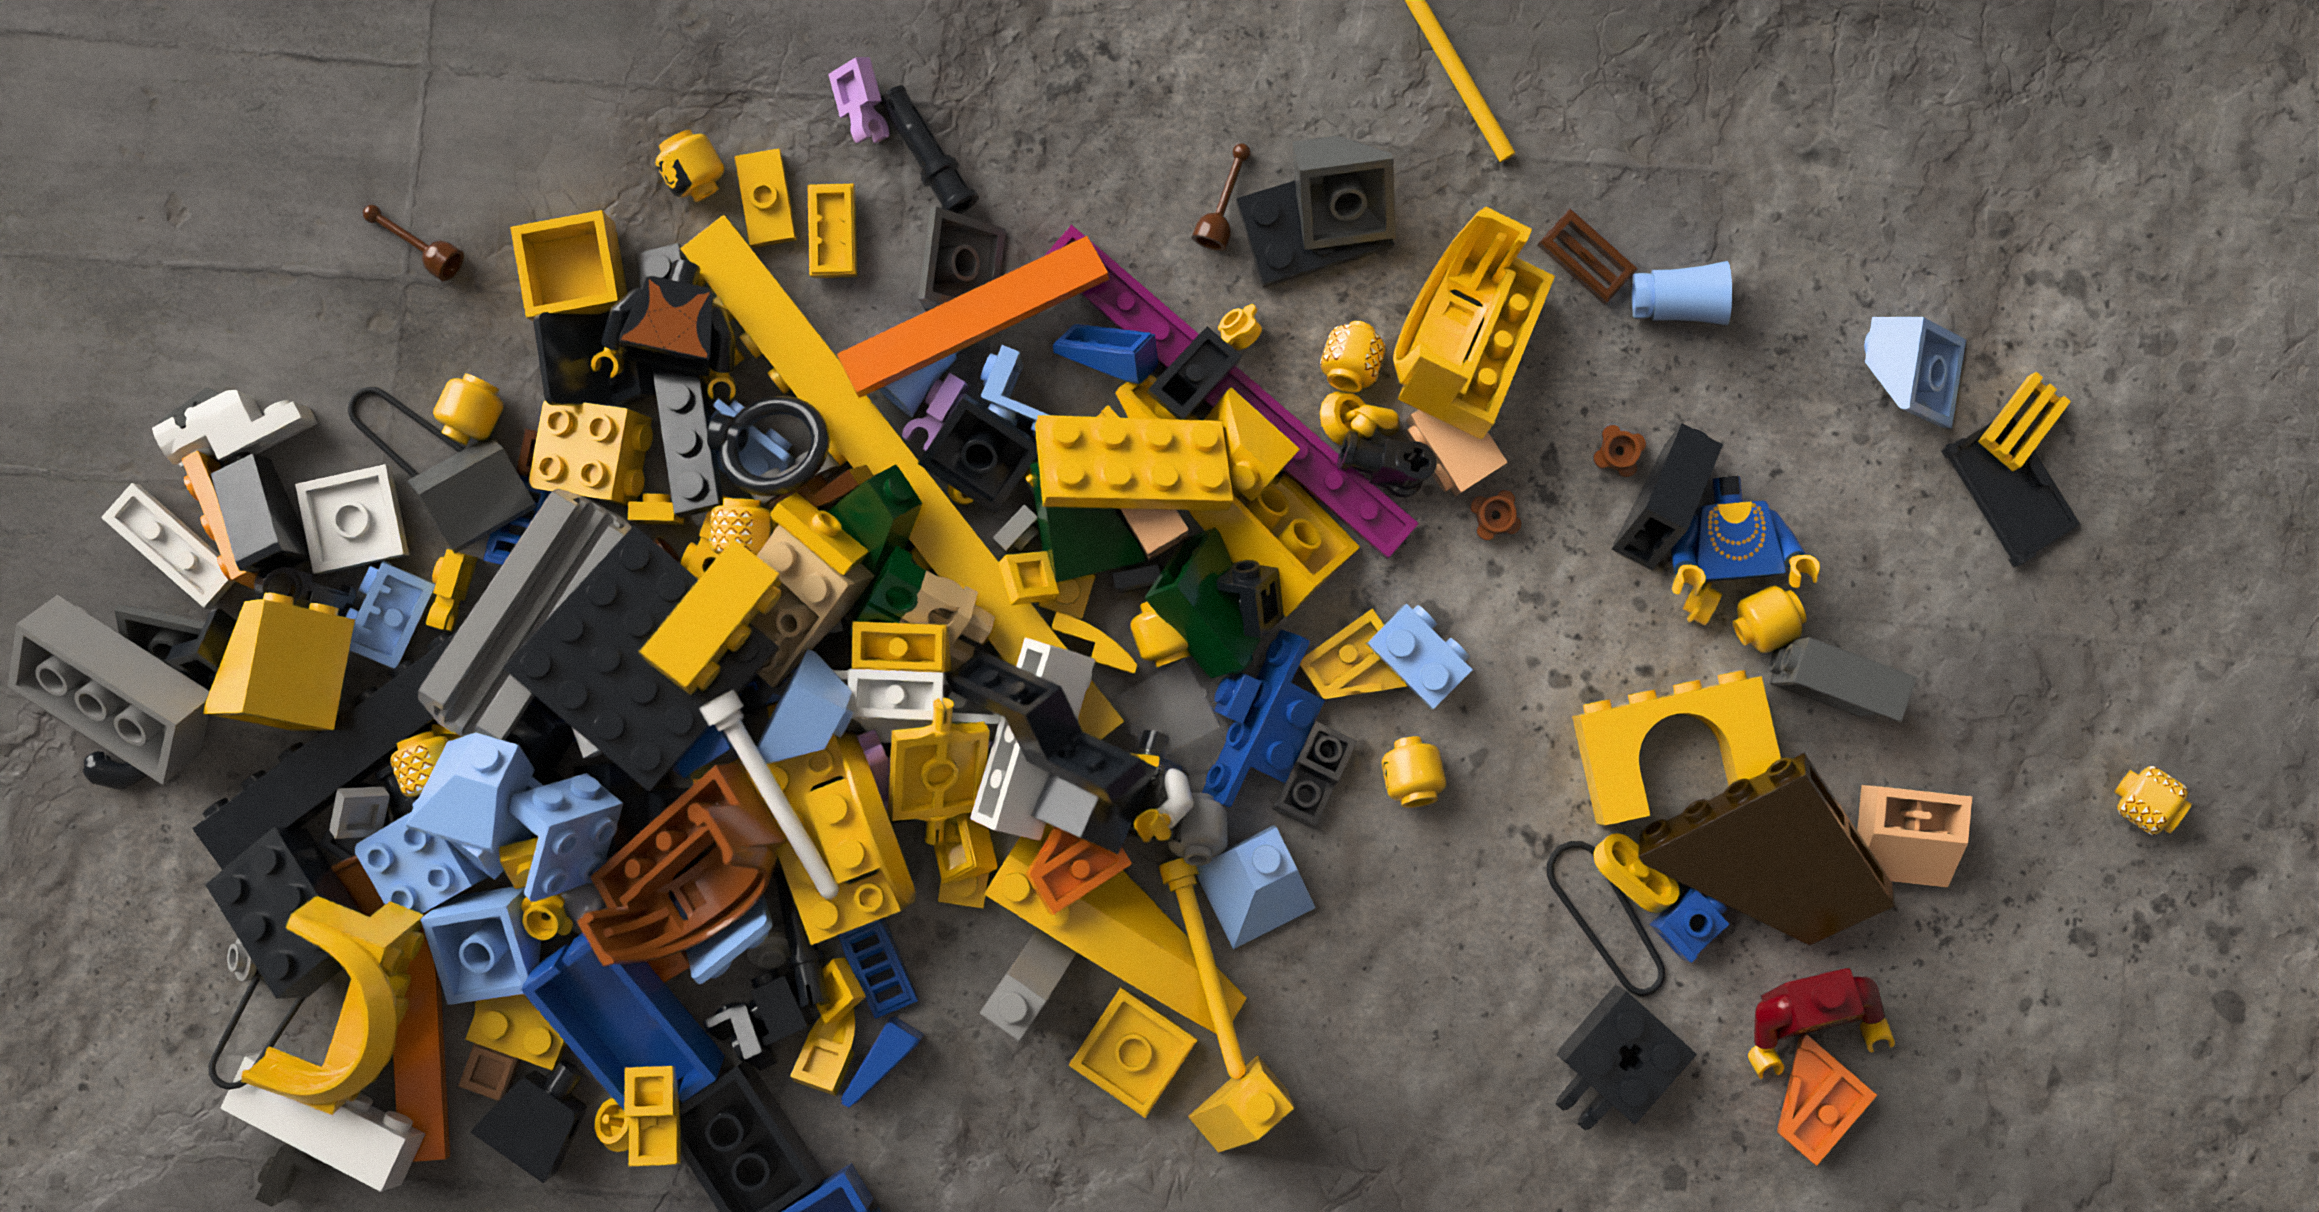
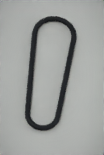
[348,386,465,478]
[1547,841,1665,996]
[208,969,306,1090]

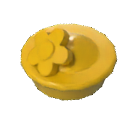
[1320,391,1366,446]
[594,1098,629,1152]

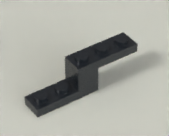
[946,651,1148,804]

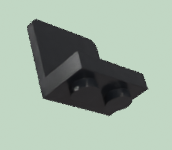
[533,310,655,406]

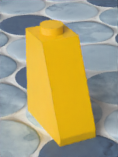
[1188,1055,1294,1153]

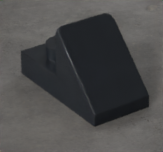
[1147,326,1242,420]

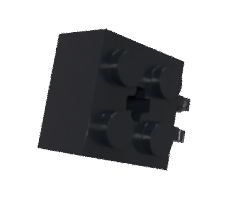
[1556,985,1697,1131]

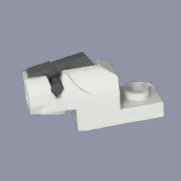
[152,388,318,467]

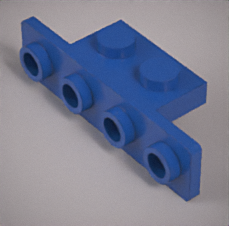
[1202,629,1325,808]

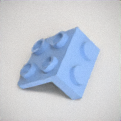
[980,345,1051,438]
[508,773,623,902]
[355,812,489,914]
[669,893,773,984]

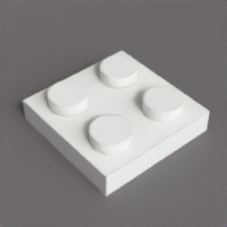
[295,464,409,575]

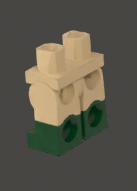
[849,545,995,671]

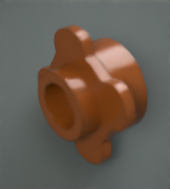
[1593,425,1646,477]
[1470,490,1521,541]

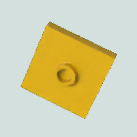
[1068,986,1198,1118]

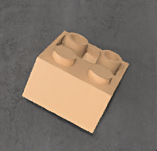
[1857,785,1972,887]

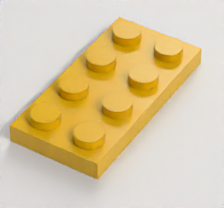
[1035,415,1234,511]

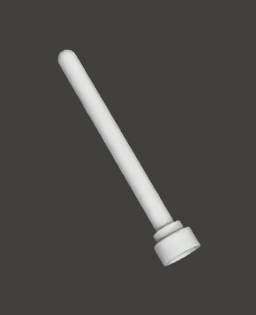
[699,689,839,899]

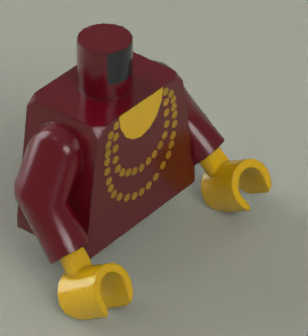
[1748,968,1895,1079]

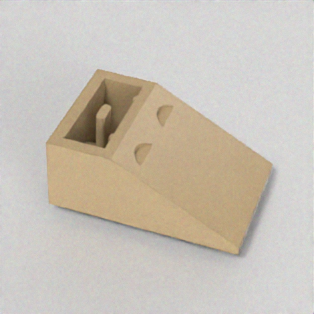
[750,525,874,688]

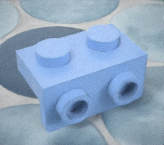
[1366,604,1473,709]

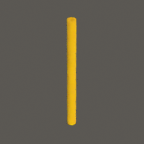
[1404,0,1516,163]

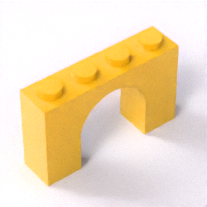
[1572,670,1781,826]

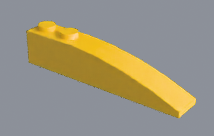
[1115,374,1360,617]
[984,823,1247,1034]

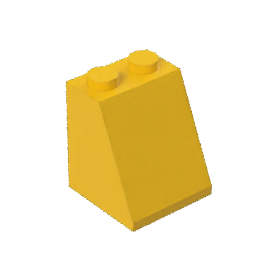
[203,593,355,731]

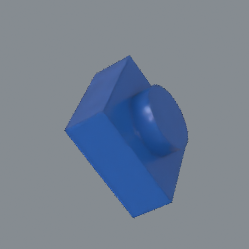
[1214,672,1261,724]

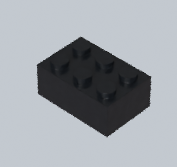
[205,827,361,999]
[679,1061,824,1212]

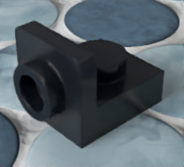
[1216,560,1284,638]
[703,1002,777,1071]

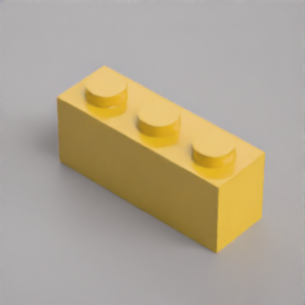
[640,539,782,695]

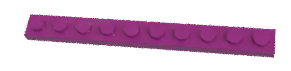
[1044,224,1419,559]

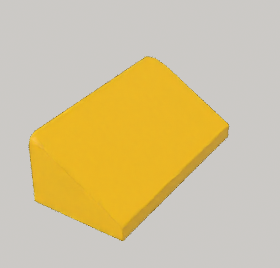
[852,621,951,673]
[933,812,998,885]

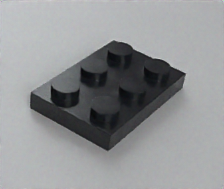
[1236,180,1394,288]

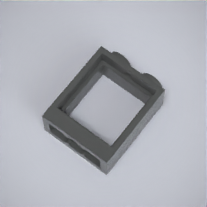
[1768,637,1917,722]

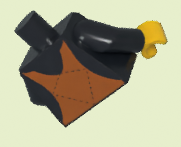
[591,260,736,400]

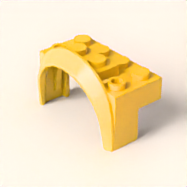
[1393,206,1555,440]
[745,731,916,945]
[241,896,425,1115]

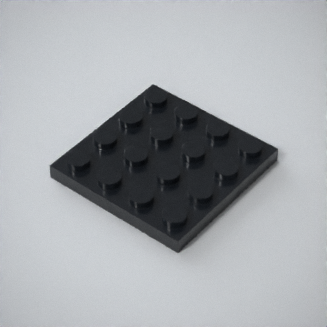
[502,525,780,794]

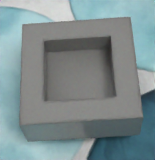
[993,504,1040,554]
[329,787,390,839]

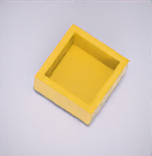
[510,210,627,322]

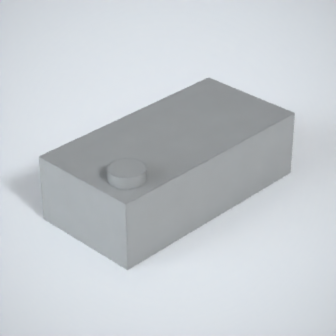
[8,595,210,785]

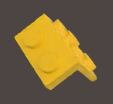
[529,400,653,506]

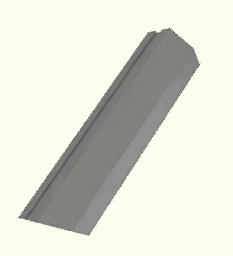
[418,489,632,741]

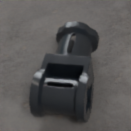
[1337,430,1436,498]

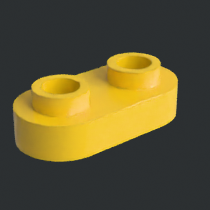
[1594,833,1679,913]

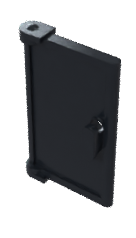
[1941,417,2080,568]

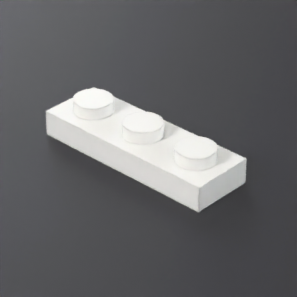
[101,483,235,609]

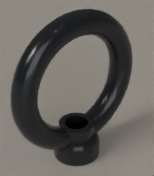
[707,396,830,496]

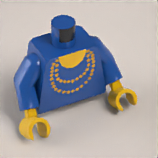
[1671,476,1820,596]

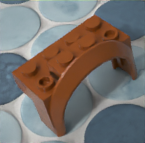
[577,764,786,966]

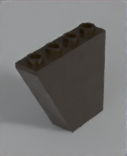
[1638,753,1895,946]

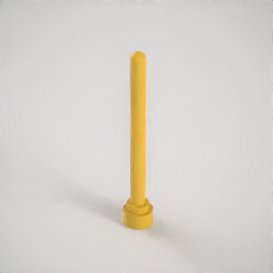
[1158,857,1246,1079]

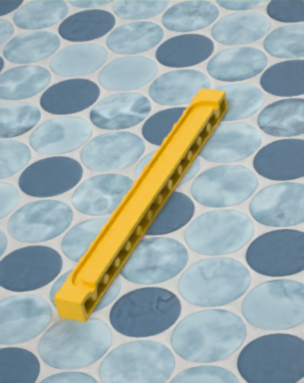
[680,215,1125,740]

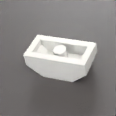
[847,669,946,743]

